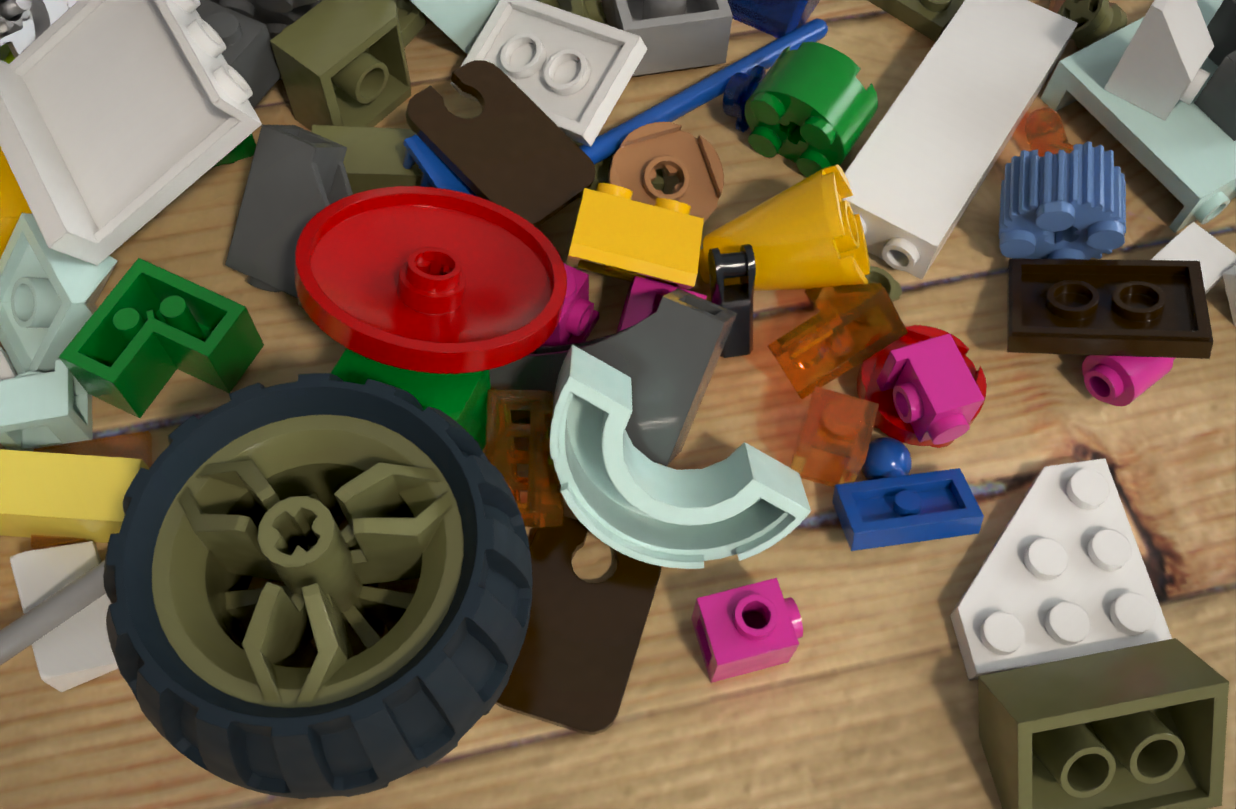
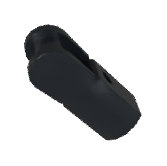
[708,244,756,358]

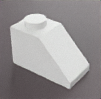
[1104,0,1214,121]

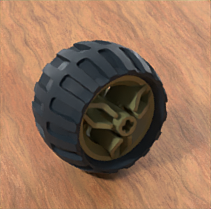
[103,373,533,799]

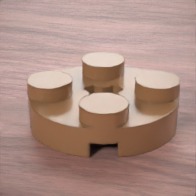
[607,122,724,224]

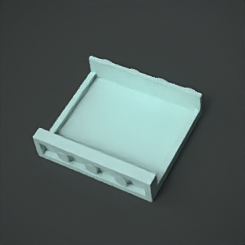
[1041,0,1236,233]

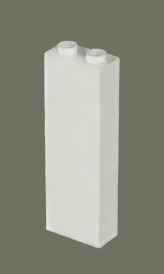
[842,0,1078,280]

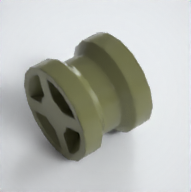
[1058,0,1128,50]

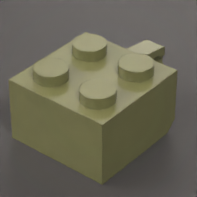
[270,0,426,131]

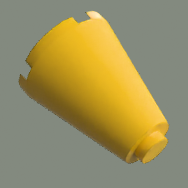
[698,164,870,291]

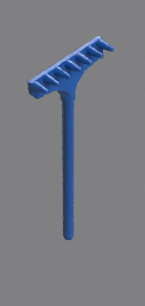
[403,18,828,197]

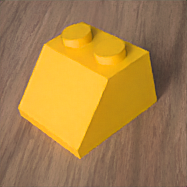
[566,183,704,290]

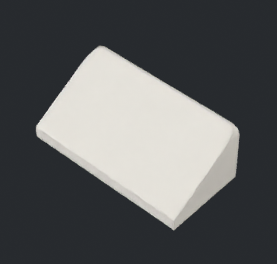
[10,541,118,692]

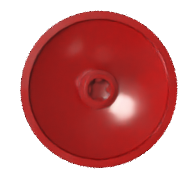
[295,186,567,374]

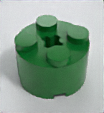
[745,42,878,177]

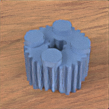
[999,141,1126,259]

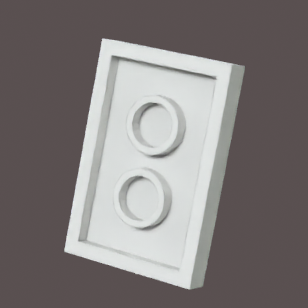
[450,0,647,147]

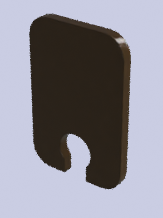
[406,60,596,228]
[495,516,661,735]

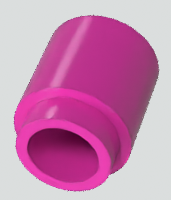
[1082,355,1175,407]

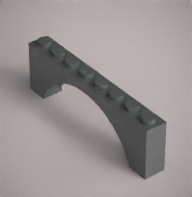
[225,125,737,466]

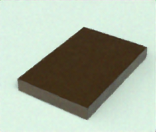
[1007,259,1213,359]

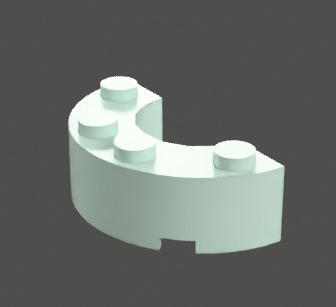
[550,344,811,569]

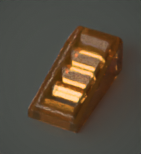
[485,390,564,528]

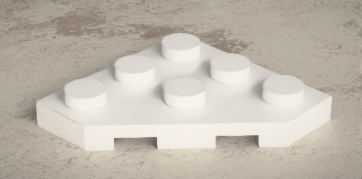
[950,458,1172,681]

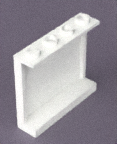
[0,0,262,266]

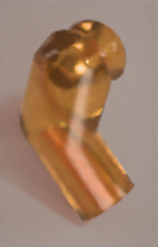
[1025,108,1073,157]

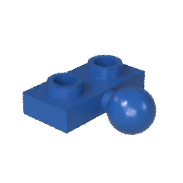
[832,437,984,551]

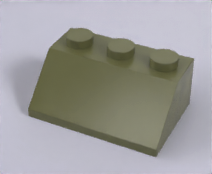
[978,638,1229,809]

